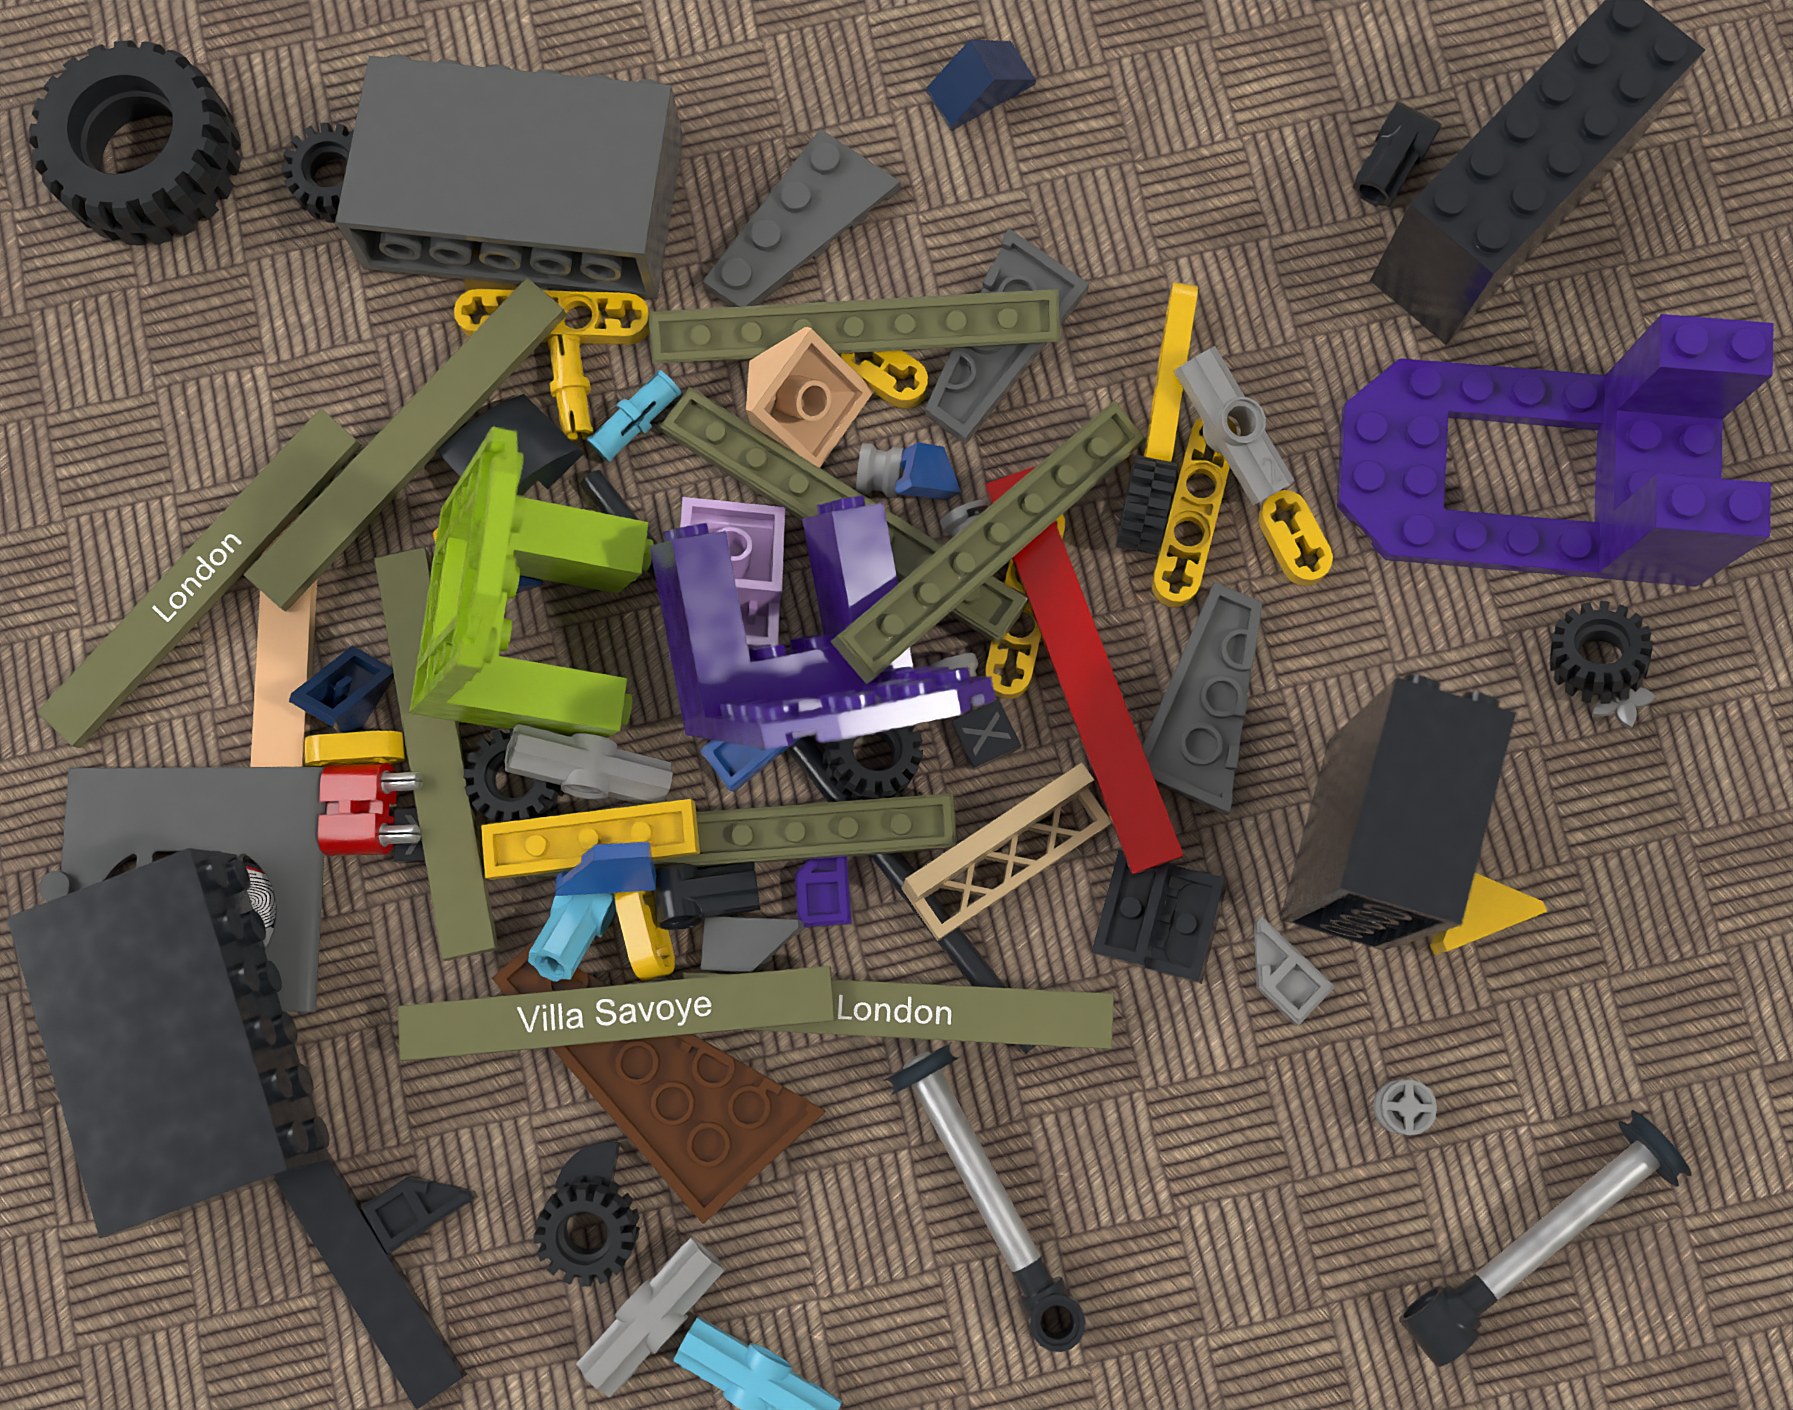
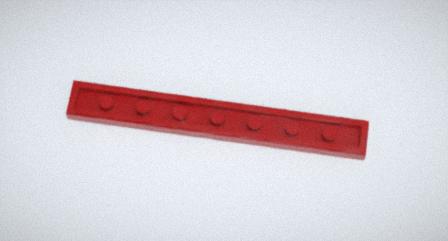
[985,467,1184,876]

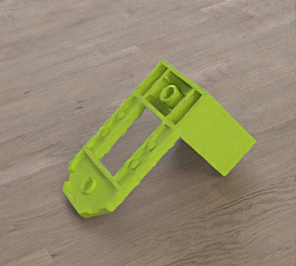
[409,427,653,738]

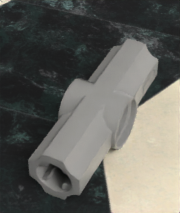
[1174,346,1295,505]
[504,724,673,805]
[576,1237,726,1398]

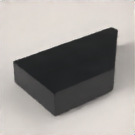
[361,1176,479,1254]

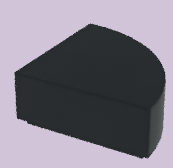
[554,1141,621,1189]

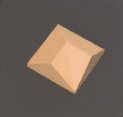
[746,327,874,468]

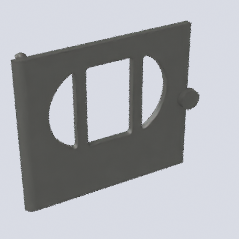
[39,767,327,1015]

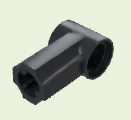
[1352,101,1442,207]
[653,862,761,930]

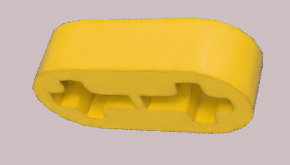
[841,350,928,409]
[1258,490,1333,586]
[304,731,405,768]
[615,890,675,982]

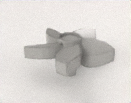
[1592,687,1656,729]

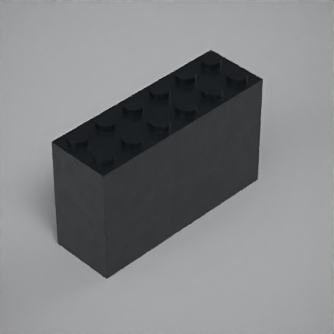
[1370,0,1705,345]
[1279,674,1517,951]
[7,848,330,1239]

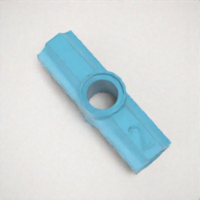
[673,1316,842,1410]

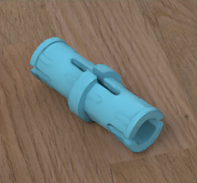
[586,370,682,463]

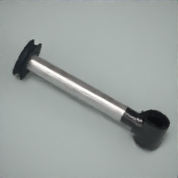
[883,1042,1086,1352]
[1399,1110,1692,1367]

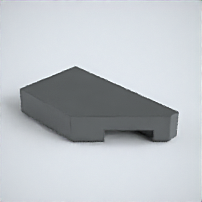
[701,917,804,973]

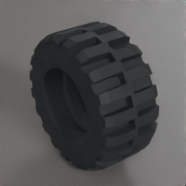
[29,40,241,246]

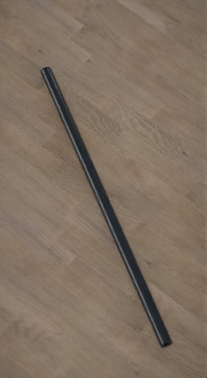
[580,470,1037,1054]

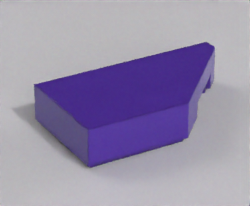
[795,857,852,928]

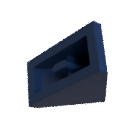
[926,39,1036,131]
[289,646,394,733]

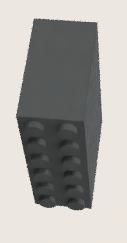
[336,54,683,299]

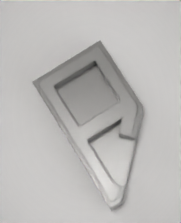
[1254,917,1335,1026]

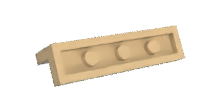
[901,762,1112,941]

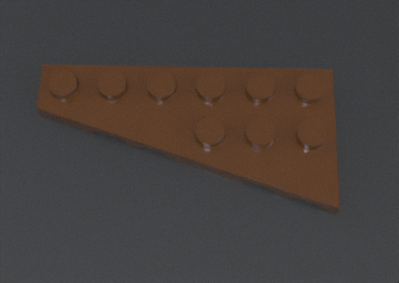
[492,942,827,1224]

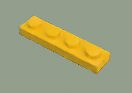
[481,799,700,880]

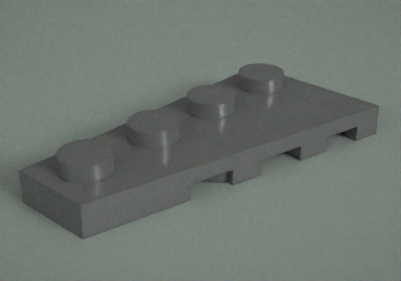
[702,129,901,307]
[925,228,1089,445]
[1142,582,1263,816]

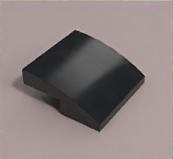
[437,394,584,496]
[1092,850,1228,984]

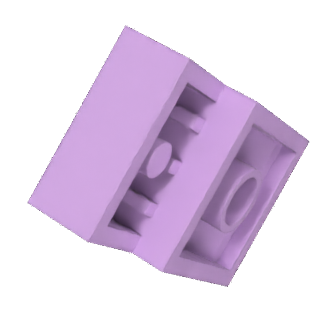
[669,497,785,660]

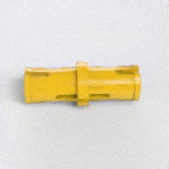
[547,334,593,441]

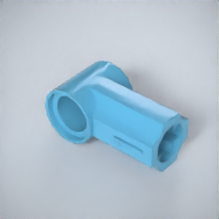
[528,893,616,982]

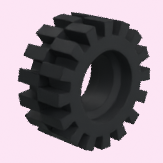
[281,122,354,223]
[1116,455,1177,555]
[1549,601,1653,704]
[823,723,923,801]
[463,728,564,823]
[534,1176,640,1287]

